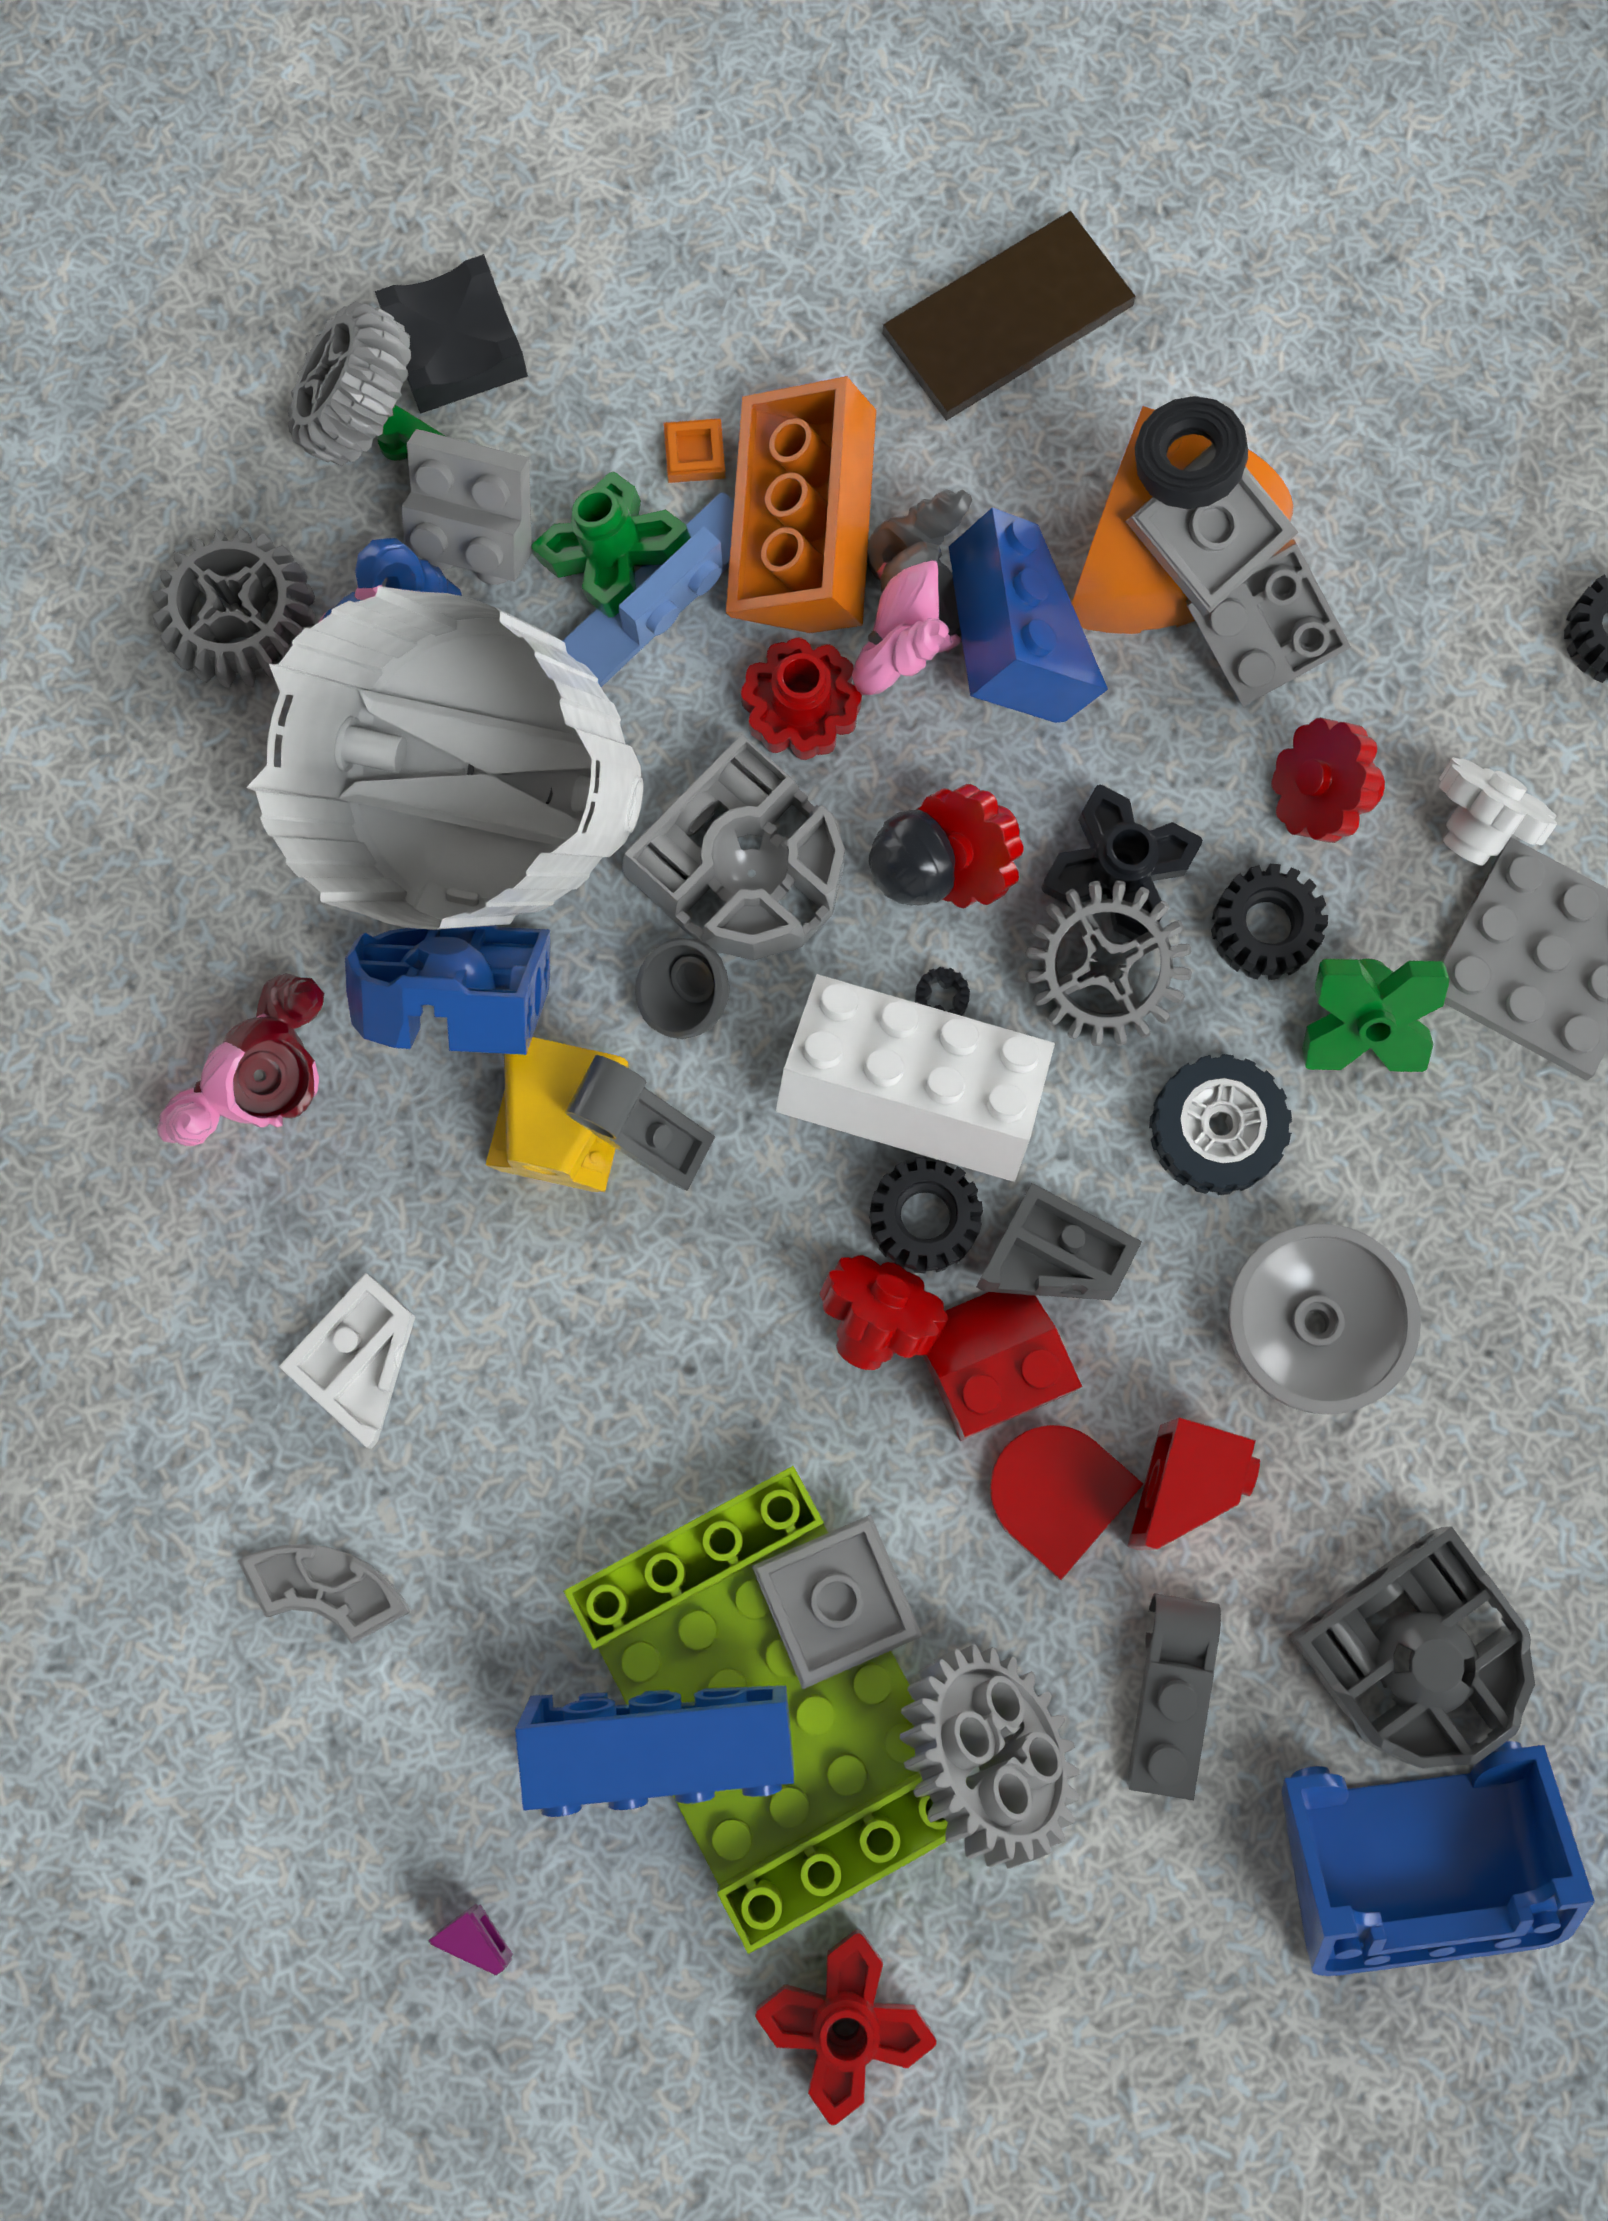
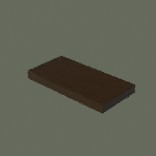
[882,210,1136,421]

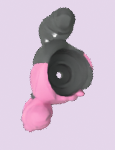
[852,489,972,695]

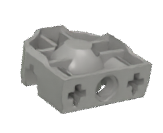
[622,734,845,961]

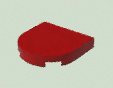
[990,1425,1143,1580]

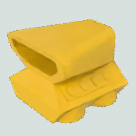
[485,1037,629,1192]

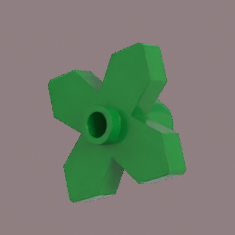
[531,472,691,618]
[1302,958,1450,1072]

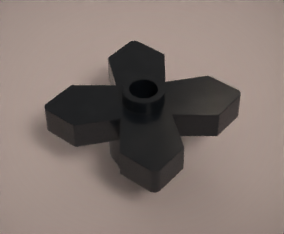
[1041,785,1203,940]

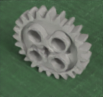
[900,1645,1080,1869]

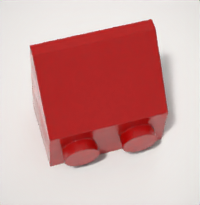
[923,1292,1083,1441]
[1127,1417,1260,1551]

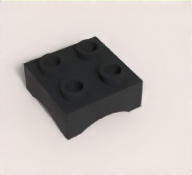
[375,254,528,414]

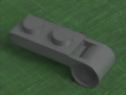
[565,1055,715,1191]
[1127,1593,1221,1801]

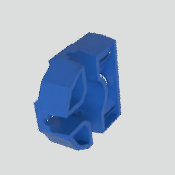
[345,925,550,1055]

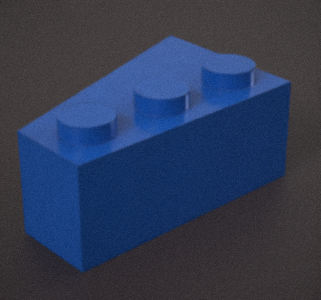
[948,507,1108,723]

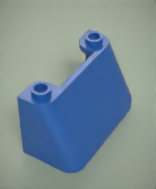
[1281,1741,1595,1976]

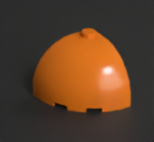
[1072,406,1293,634]

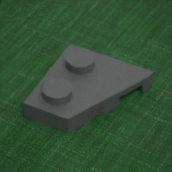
[976,1183,1142,1301]

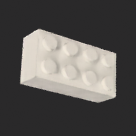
[776,974,1055,1182]

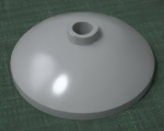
[1228,1223,1421,1414]

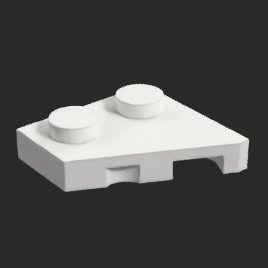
[279,1273,415,1449]

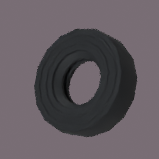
[1135,396,1248,509]

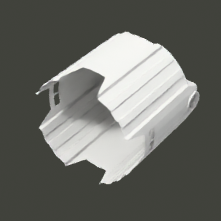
[247,586,644,929]

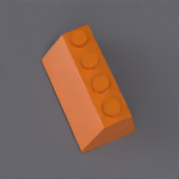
[726,376,877,633]

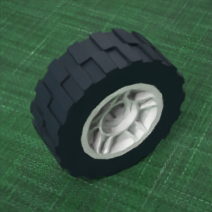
[1149,1054,1292,1195]

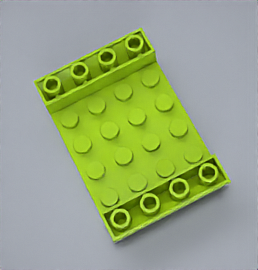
[563,1465,948,1954]

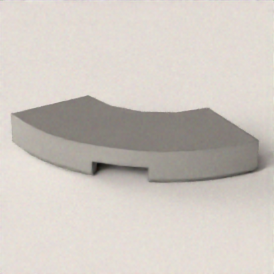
[238,1544,412,1644]

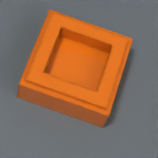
[664,418,726,483]

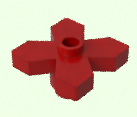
[755,1929,937,2125]

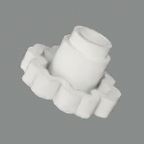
[1438,758,1557,865]

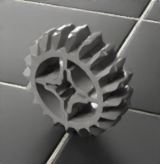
[288,301,411,466]
[152,527,315,689]
[1025,881,1192,1046]

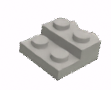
[402,429,532,585]

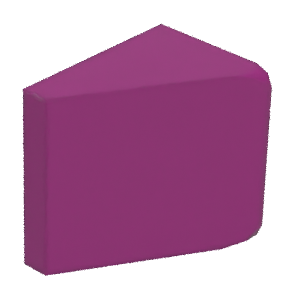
[428,1904,513,1976]

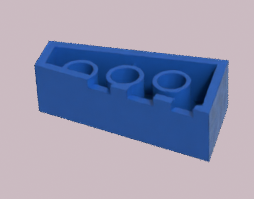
[515,1685,794,1817]

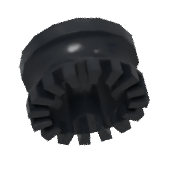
[915,967,970,1016]

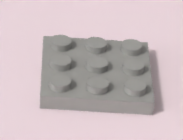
[1441,837,1608,1081]

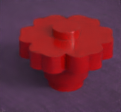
[741,637,862,760]
[1271,717,1385,843]
[916,784,1024,909]
[819,1255,948,1370]

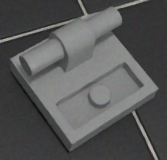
[1186,539,1351,707]

